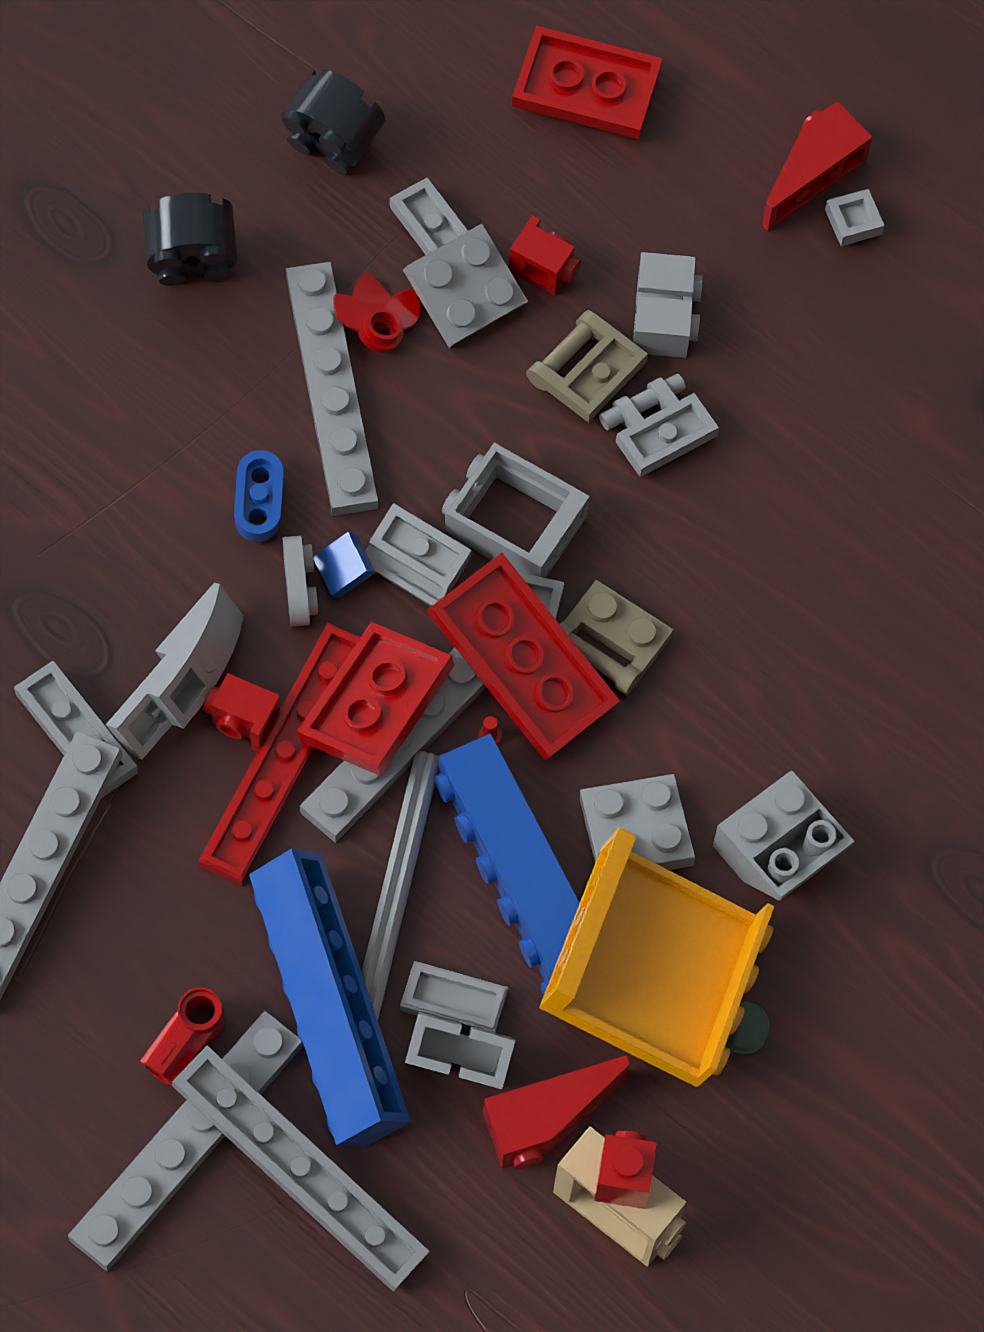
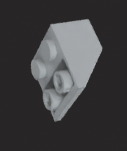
[713,770,855,901]

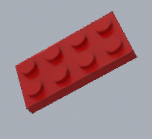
[427,553,620,760]

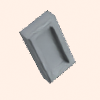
[400,961,508,1033]

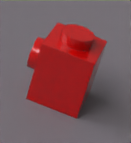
[594,1131,657,1209]

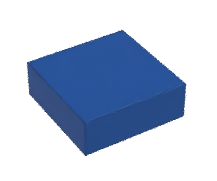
[313,532,375,598]

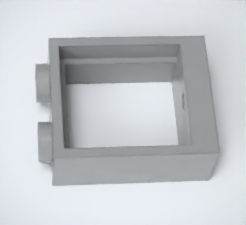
[442,443,590,578]

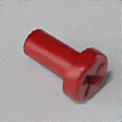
[478,716,502,745]

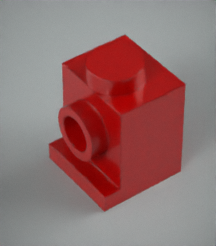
[508,216,582,296]
[203,673,280,752]

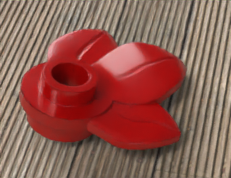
[333,272,420,353]

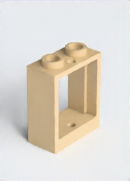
[553,1126,687,1267]

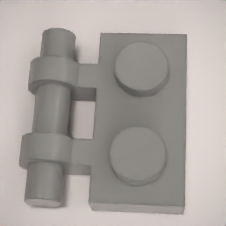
[599,374,719,477]

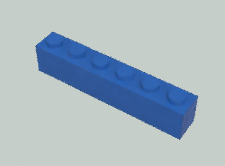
[434,734,580,996]
[249,848,411,1147]

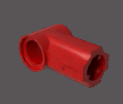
[140,987,226,1088]

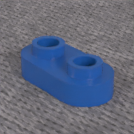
[234,450,284,542]

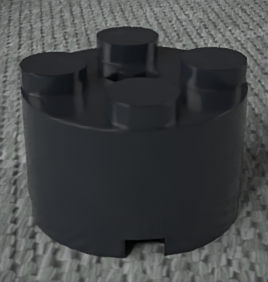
[282,69,386,174]
[143,193,238,286]

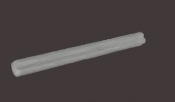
[362,752,438,1020]

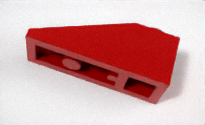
[762,101,873,231]
[483,1055,630,1170]

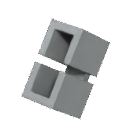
[633,252,703,358]
[405,1012,515,1089]

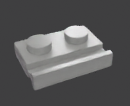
[365,503,474,606]

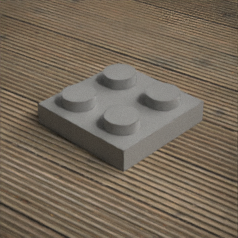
[403,224,528,348]
[580,774,695,870]

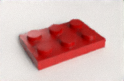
[512,25,663,140]
[297,622,455,776]

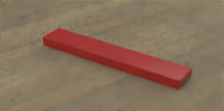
[198,623,361,886]

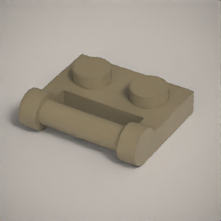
[526,310,648,423]
[560,580,674,696]

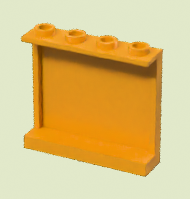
[539,827,774,1087]

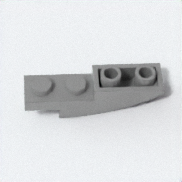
[106,582,244,760]

